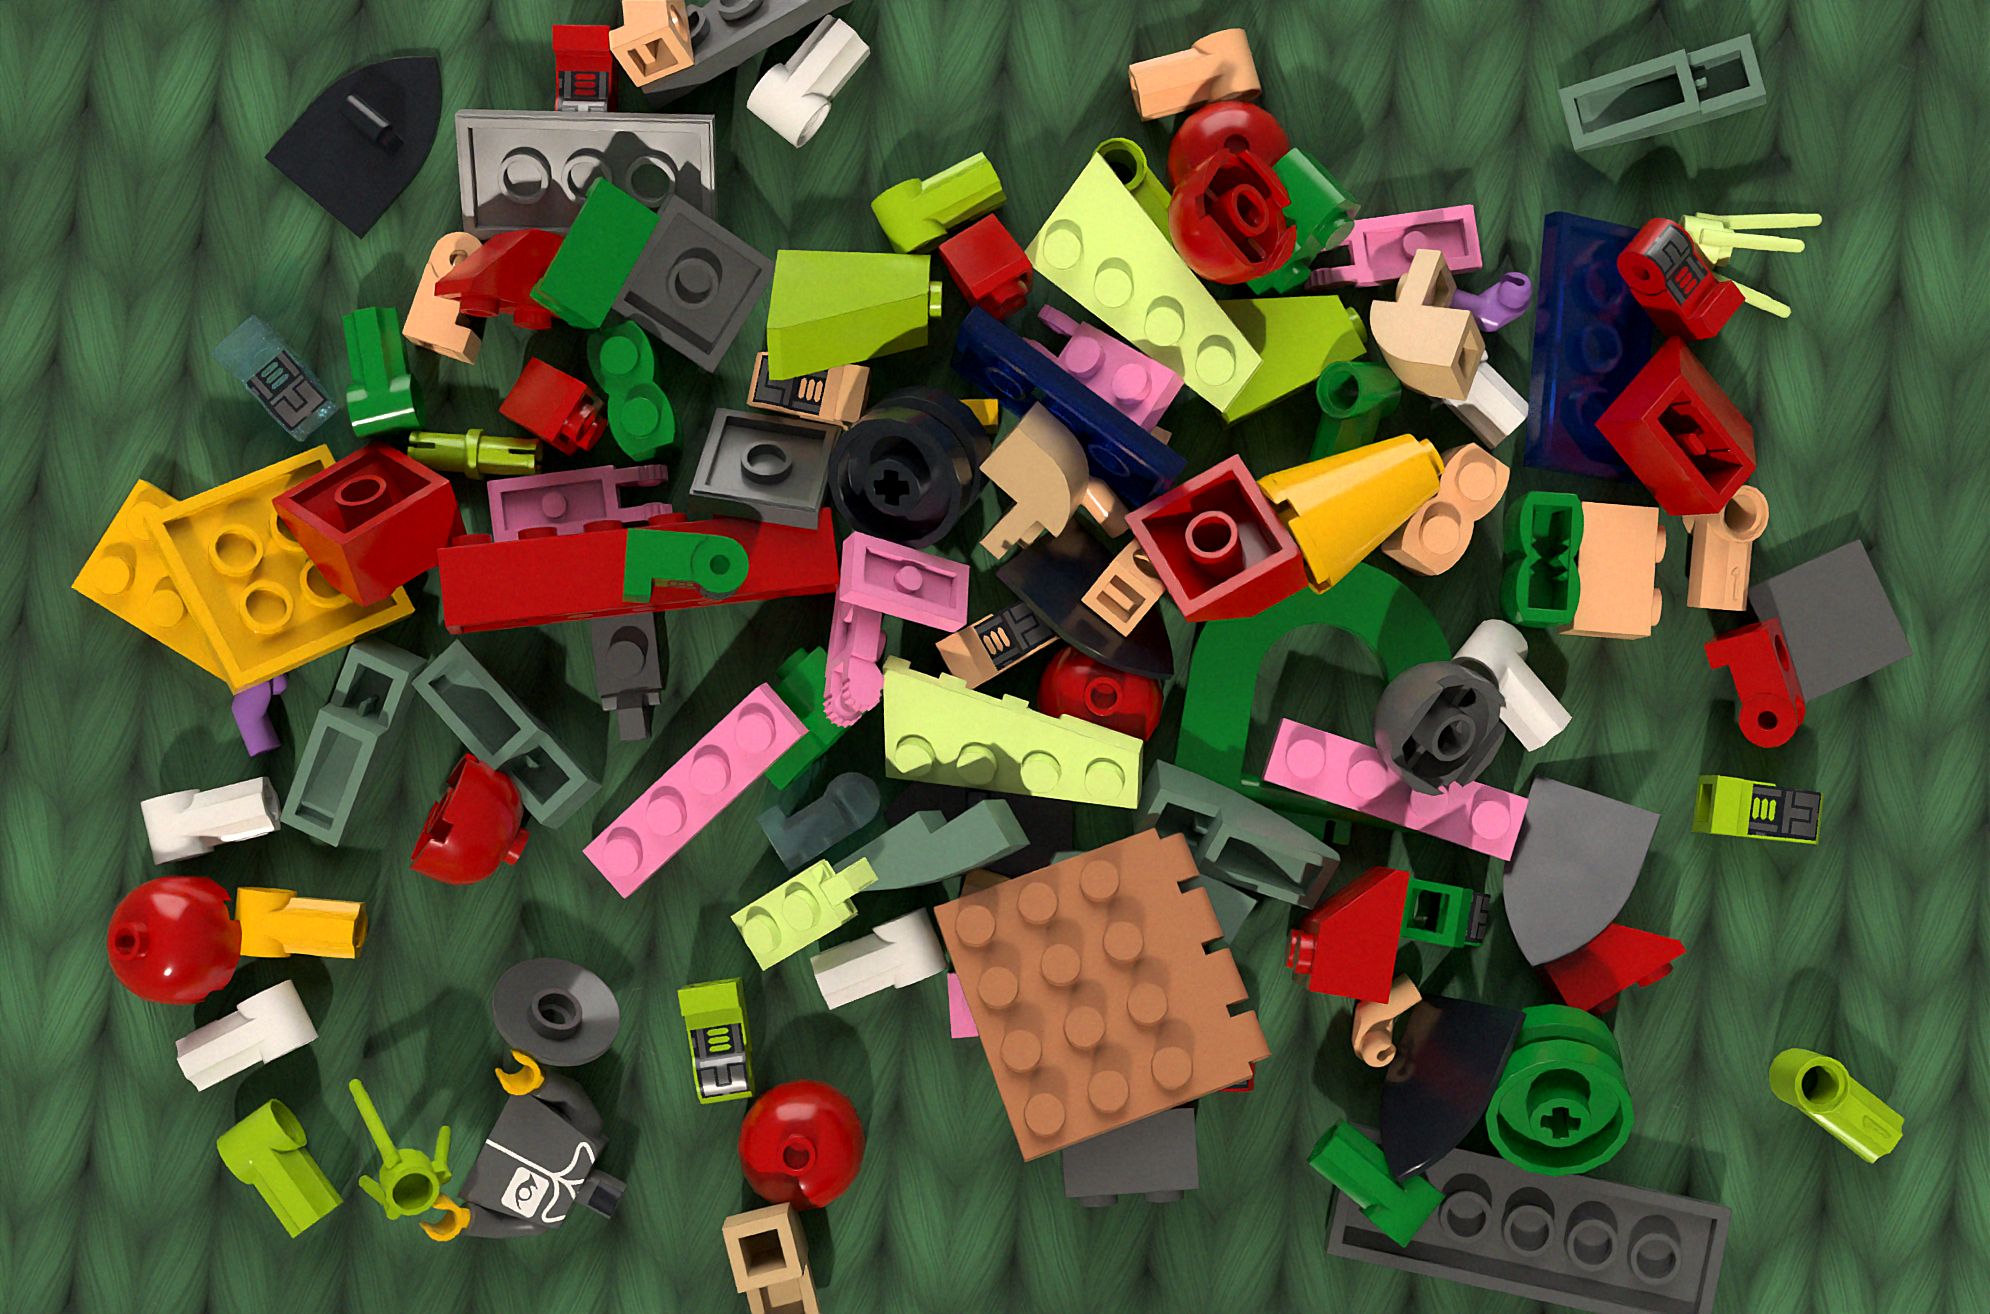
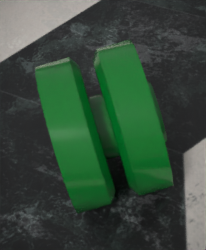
[1484,1004,1635,1177]

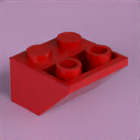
[1595,335,1757,516]

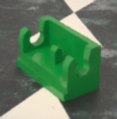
[529,177,661,330]

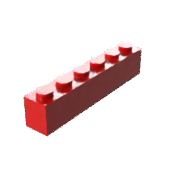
[437,507,840,635]

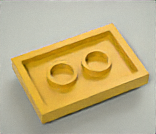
[71,479,226,682]

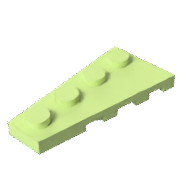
[1024,152,1265,413]
[883,655,1143,809]

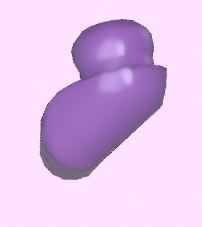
[1449,272,1533,332]
[232,673,288,757]

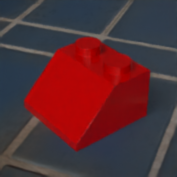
[271,439,467,608]
[1124,454,1309,623]
[1284,865,1410,1004]

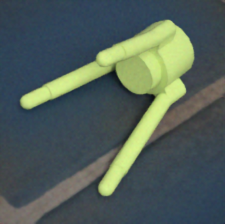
[1678,212,1822,318]

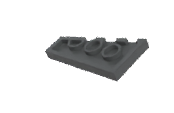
[641,0,853,111]

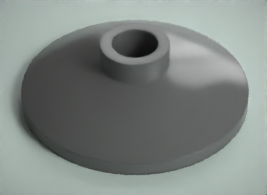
[491,958,620,1066]

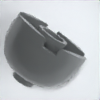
[1372,661,1507,796]

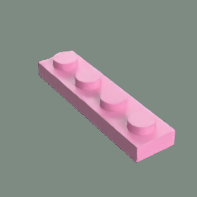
[583,683,809,899]
[1261,718,1529,861]

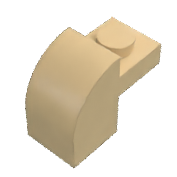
[1370,248,1486,401]
[979,401,1089,559]
[722,1202,822,1314]

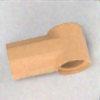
[1128,28,1262,122]
[1682,485,1769,611]

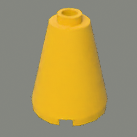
[1255,433,1445,595]

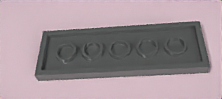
[1323,1122,1733,1314]

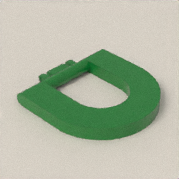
[1172,559,1453,846]

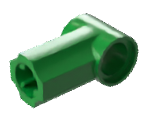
[342,307,426,440]
[1307,361,1402,463]
[1306,1117,1446,1248]

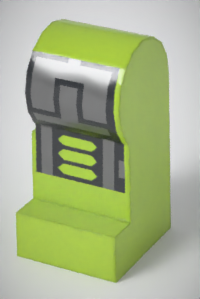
[1692,775,1824,844]
[677,977,755,1104]

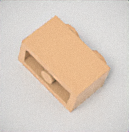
[1558,502,1666,640]

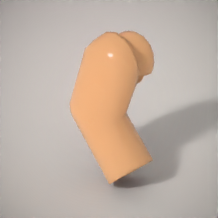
[1080,475,1131,538]
[1351,973,1422,1067]

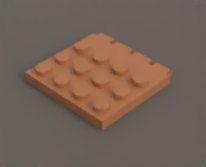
[933,828,1272,1162]

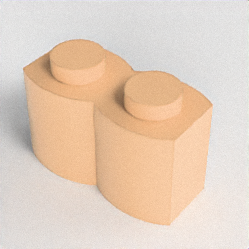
[1381,443,1510,577]

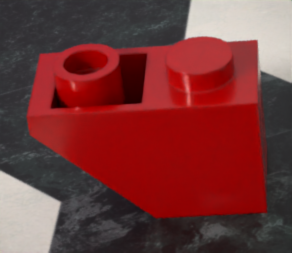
[938,214,1033,323]
[434,228,565,330]
[498,356,608,459]
[1535,923,1686,1017]

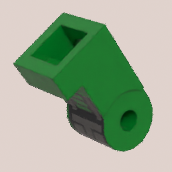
[622,528,749,604]
[1399,878,1491,948]

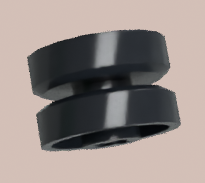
[828,385,992,550]

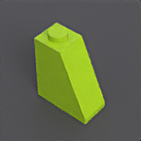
[767,250,943,380]
[1209,295,1368,430]

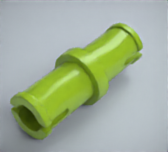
[407,429,544,480]

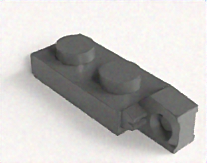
[590,612,664,742]

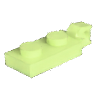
[730,857,879,971]

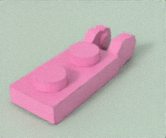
[1304,204,1483,292]
[1015,304,1185,435]
[487,464,673,542]
[823,568,886,728]

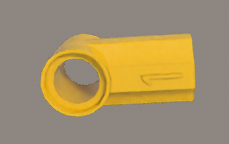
[234,887,368,959]

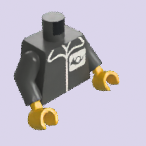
[419,1048,628,1241]

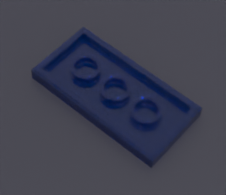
[1523,211,1654,484]
[950,305,1188,508]

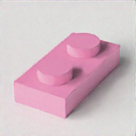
[839,531,970,633]

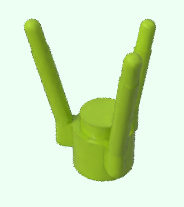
[349,1079,452,1220]

